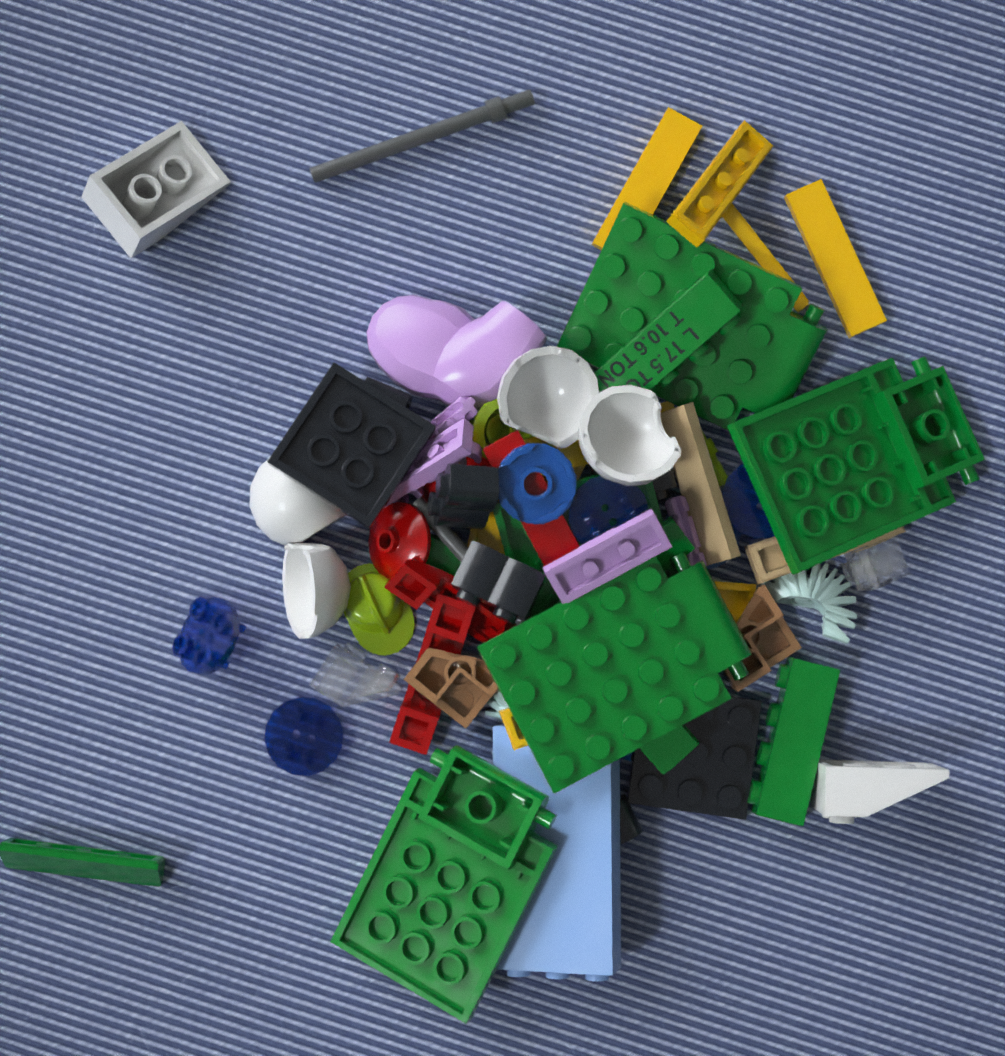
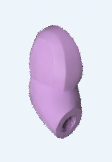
[366,295,547,410]

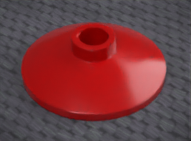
[368,502,431,579]

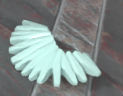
[761,563,857,644]

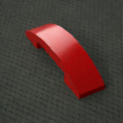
[384,560,517,643]
[389,592,476,755]

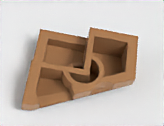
[722,584,802,692]
[403,648,498,729]

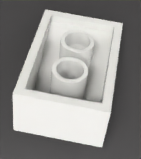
[81,121,231,258]
[811,759,949,824]

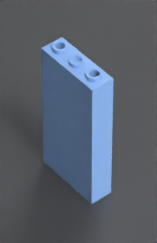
[493,724,621,981]

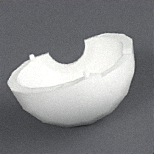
[497,346,599,449]
[578,385,681,486]
[250,460,346,546]
[282,543,351,639]

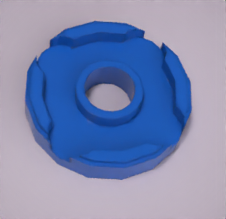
[498,443,576,524]

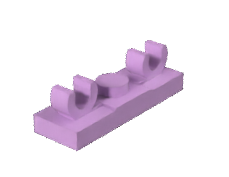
[385,418,482,507]
[543,509,672,604]

